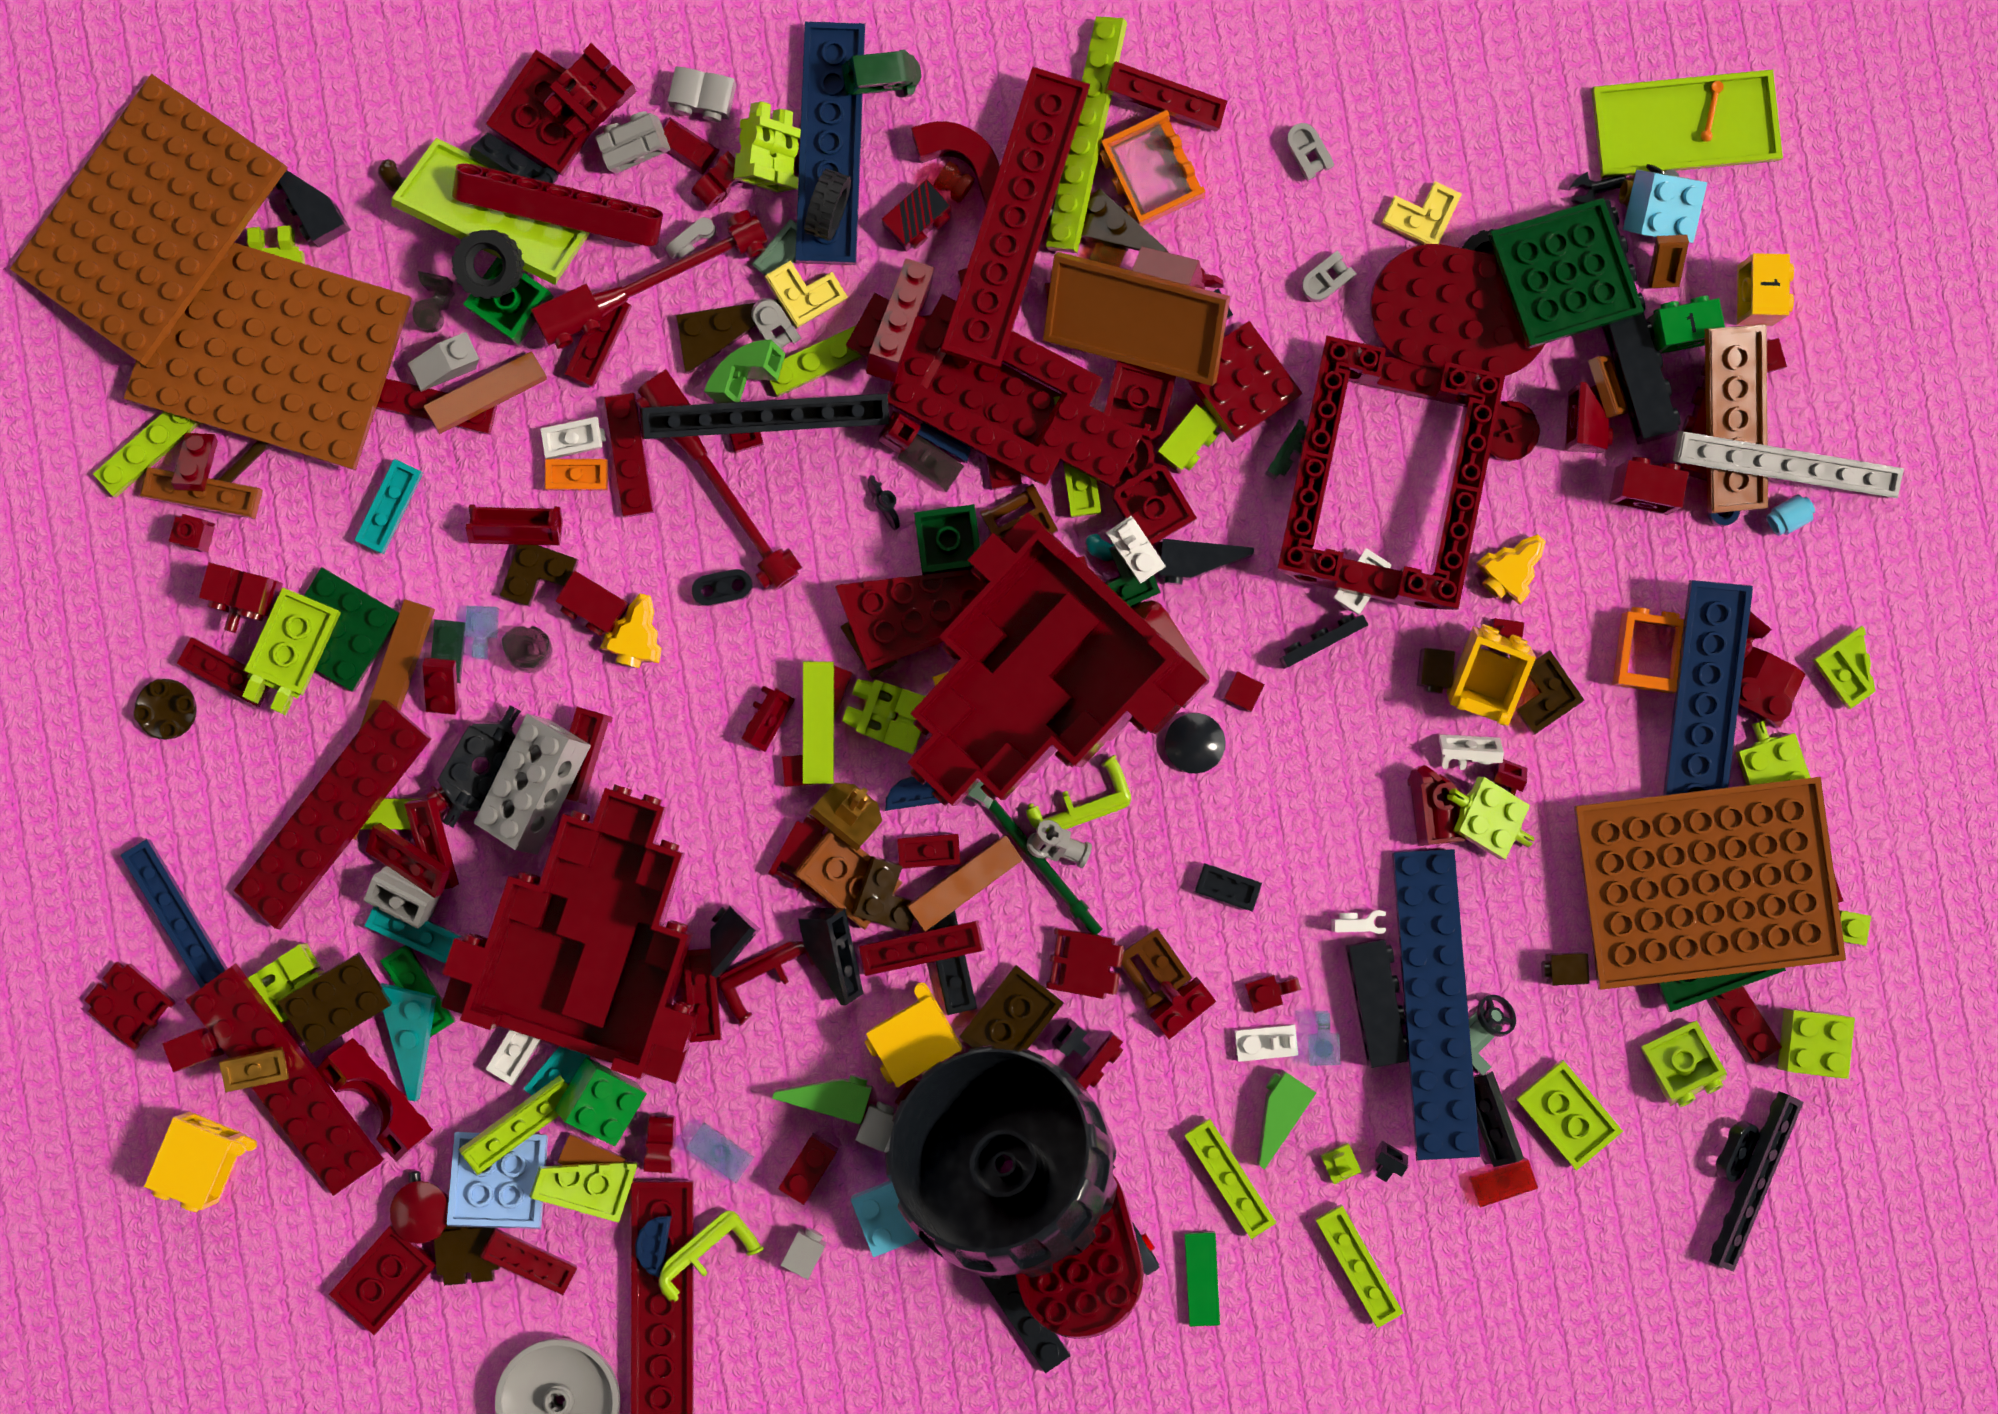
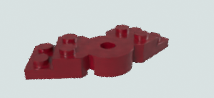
[1104,361,1197,545]

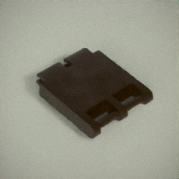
[434,1225,500,1286]

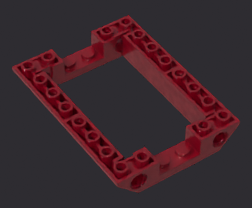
[1277,335,1505,610]

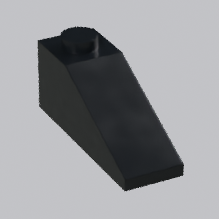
[1158,539,1254,585]
[798,907,864,1006]

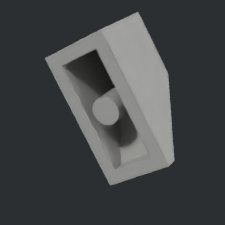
[407,332,479,392]

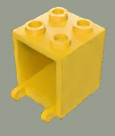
[1446,624,1536,726]
[864,982,962,1087]
[144,1111,257,1212]

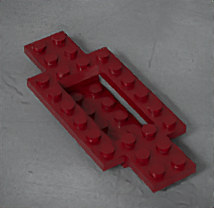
[846,292,1143,489]

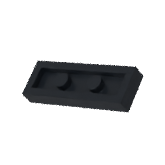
[1279,613,1369,669]
[1474,1071,1524,1167]

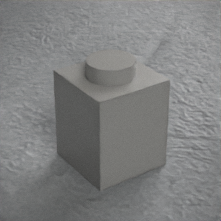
[781,1228,827,1280]

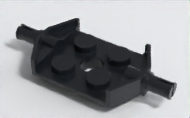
[437,705,521,828]

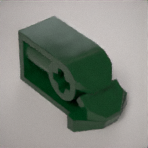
[841,50,922,97]

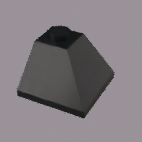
[710,905,760,978]

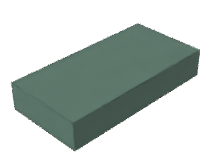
[752,219,797,276]

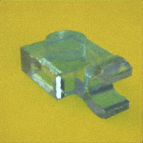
[465,606,499,659]
[1308,1011,1341,1066]

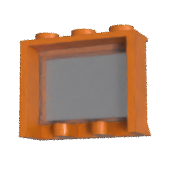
[1099,110,1206,226]

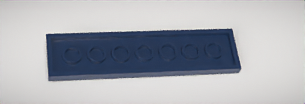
[795,21,866,265]
[1663,580,1753,796]

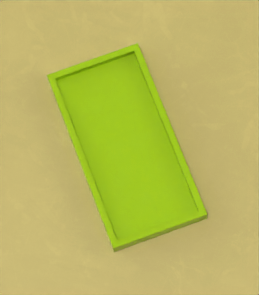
[1591,69,1783,178]
[391,138,590,285]

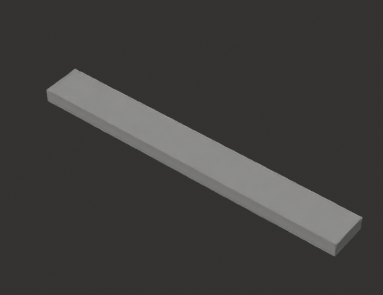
[1673,431,1904,498]

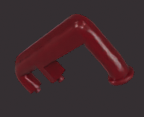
[719,941,817,1026]

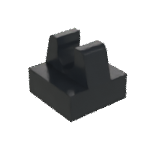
[1051,1018,1091,1057]
[1375,1141,1408,1182]

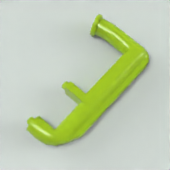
[1025,754,1132,832]
[659,1210,764,1301]

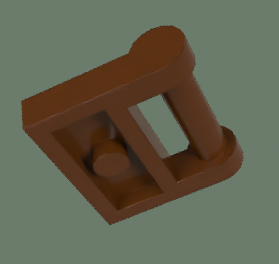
[979,484,1058,539]
[1121,928,1192,1009]

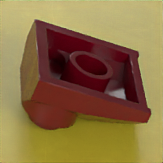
[1738,646,1806,728]

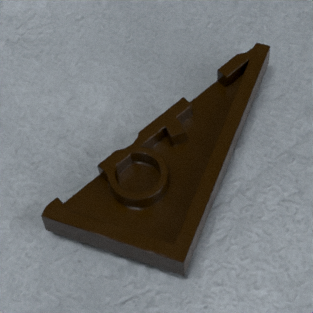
[1081,188,1168,253]
[676,299,782,374]

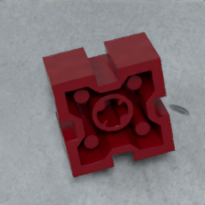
[199,562,283,633]

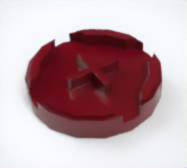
[1490,400,1540,462]

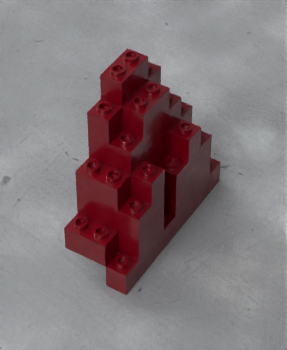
[907,512,1210,806]
[441,784,699,1084]

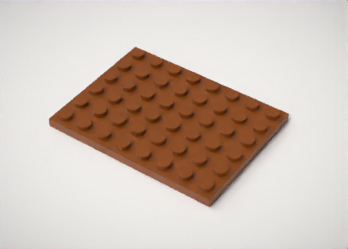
[10,74,288,365]
[123,243,412,471]
[1574,777,1846,990]

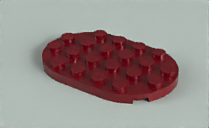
[1370,244,1545,376]
[1016,1174,1144,1339]

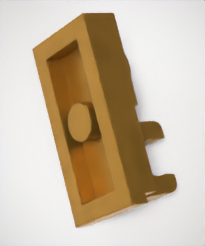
[219,1047,289,1092]

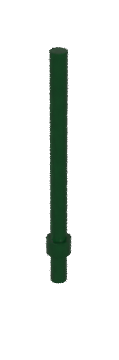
[988,799,1103,934]

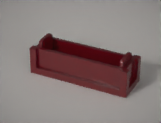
[465,504,563,546]
[565,706,613,805]

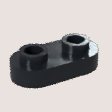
[692,569,753,606]
[1716,1121,1759,1182]

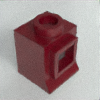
[169,514,216,553]

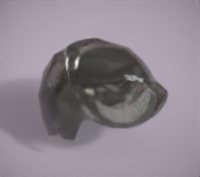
[502,626,553,673]

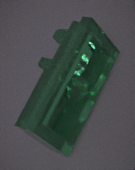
[1265,419,1307,480]
[431,619,467,683]

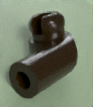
[378,159,406,192]

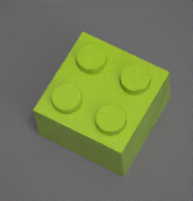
[1777,1008,1855,1079]

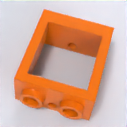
[1612,607,1684,694]

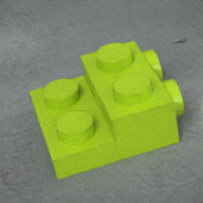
[1641,1020,1727,1107]

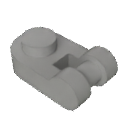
[1287,123,1334,181]
[665,217,716,260]
[1302,251,1357,302]
[751,298,801,351]

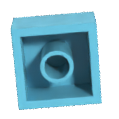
[1623,169,1708,243]
[851,1180,920,1258]

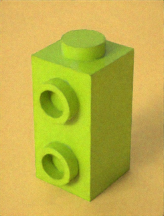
[1157,404,1220,474]

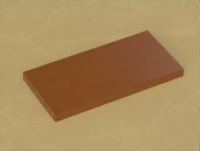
[1043,252,1230,386]

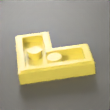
[1381,181,1462,244]
[764,261,848,329]

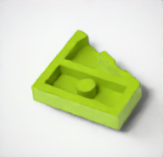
[1812,626,1876,710]

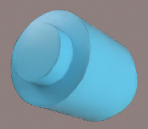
[1766,494,1815,536]

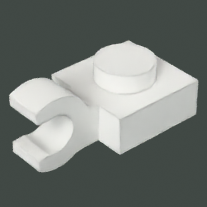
[1331,910,1386,934]

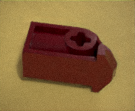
[1407,765,1466,846]

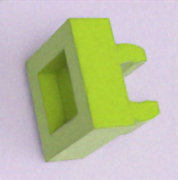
[1320,1143,1362,1184]

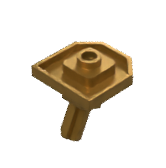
[809,783,882,851]

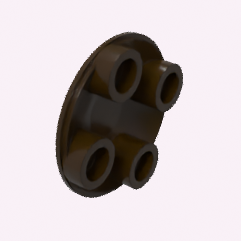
[134,679,197,740]

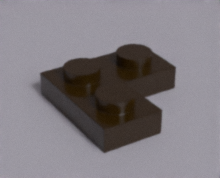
[500,545,579,607]
[1516,650,1585,735]
[851,856,914,932]

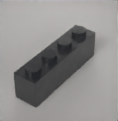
[1345,939,1408,1068]

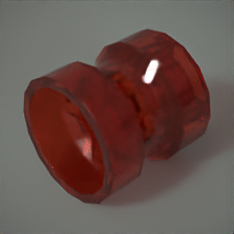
[933,161,975,203]

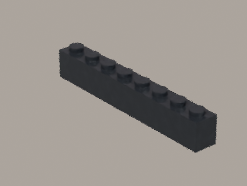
[1602,199,1681,445]
[640,394,889,439]

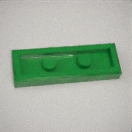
[380,945,456,1038]
[1184,1231,1220,1327]

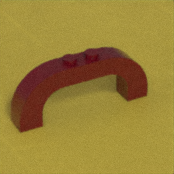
[911,121,1000,286]

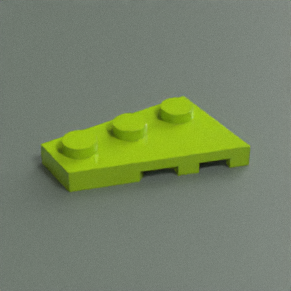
[529,1162,638,1223]

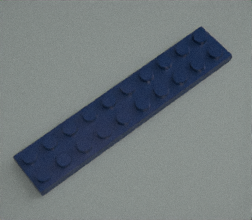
[1392,849,1480,1161]

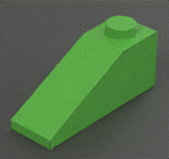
[1257,1070,1316,1169]
[772,1075,873,1125]

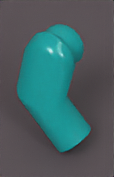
[1086,534,1114,562]

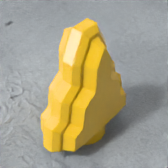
[1476,534,1546,605]
[600,593,662,668]

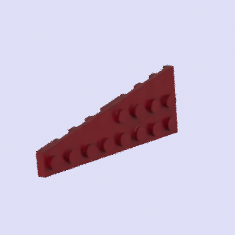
[835,556,1088,671]

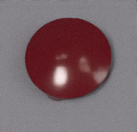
[390,1181,449,1244]

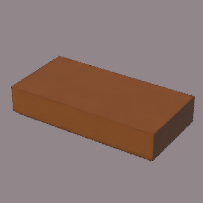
[1648,235,1689,289]
[1588,355,1629,418]
[557,1133,627,1165]

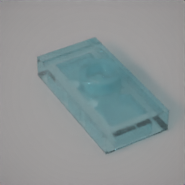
[686,1122,754,1183]

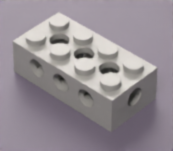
[474,714,591,855]

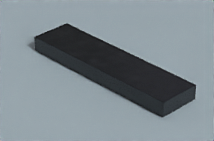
[928,910,977,1016]

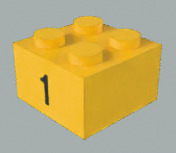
[1737,253,1794,326]

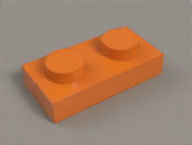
[545,459,608,491]

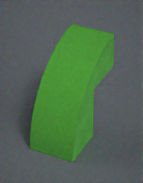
[704,340,786,403]

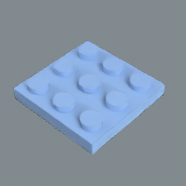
[447,1132,548,1229]

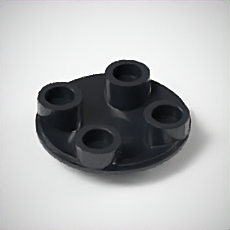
[1165,713,1226,774]

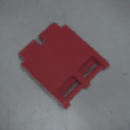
[768,814,826,903]
[1045,927,1124,999]
[84,962,176,1050]

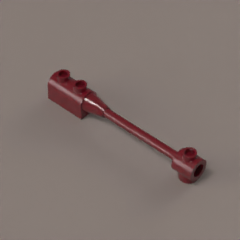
[531,210,768,349]
[636,369,802,591]

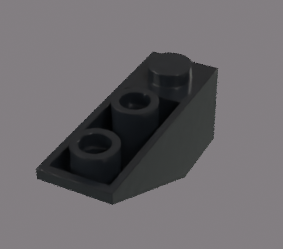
[275,170,351,248]

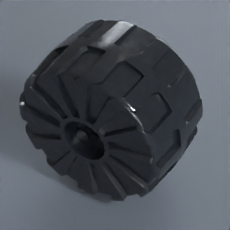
[885,1045,1117,1280]

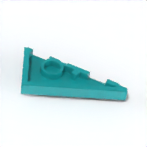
[380,983,437,1101]

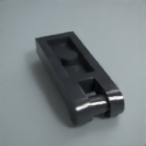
[469,132,558,184]

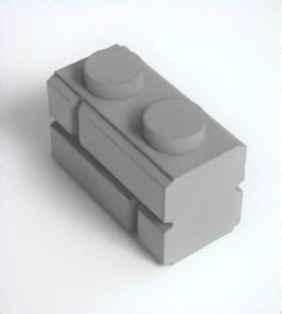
[596,111,670,174]
[364,866,440,929]

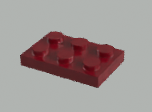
[329,1224,436,1335]

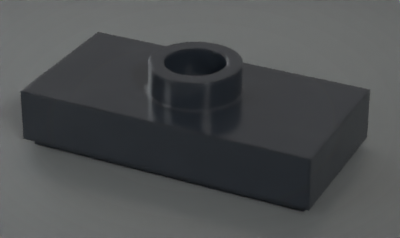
[1194,863,1262,912]

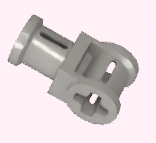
[1027,820,1092,868]

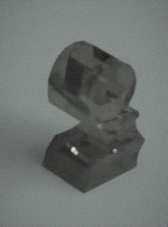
[412,271,455,333]

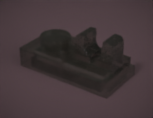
[897,435,964,492]

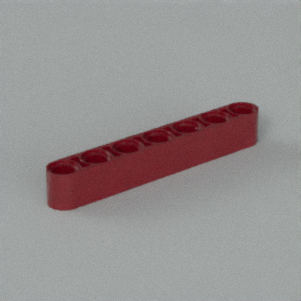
[452,163,663,246]

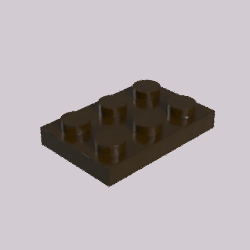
[278,952,392,1054]
[959,965,1064,1052]

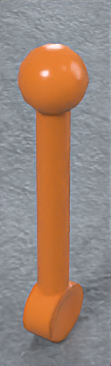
[1701,81,1724,142]

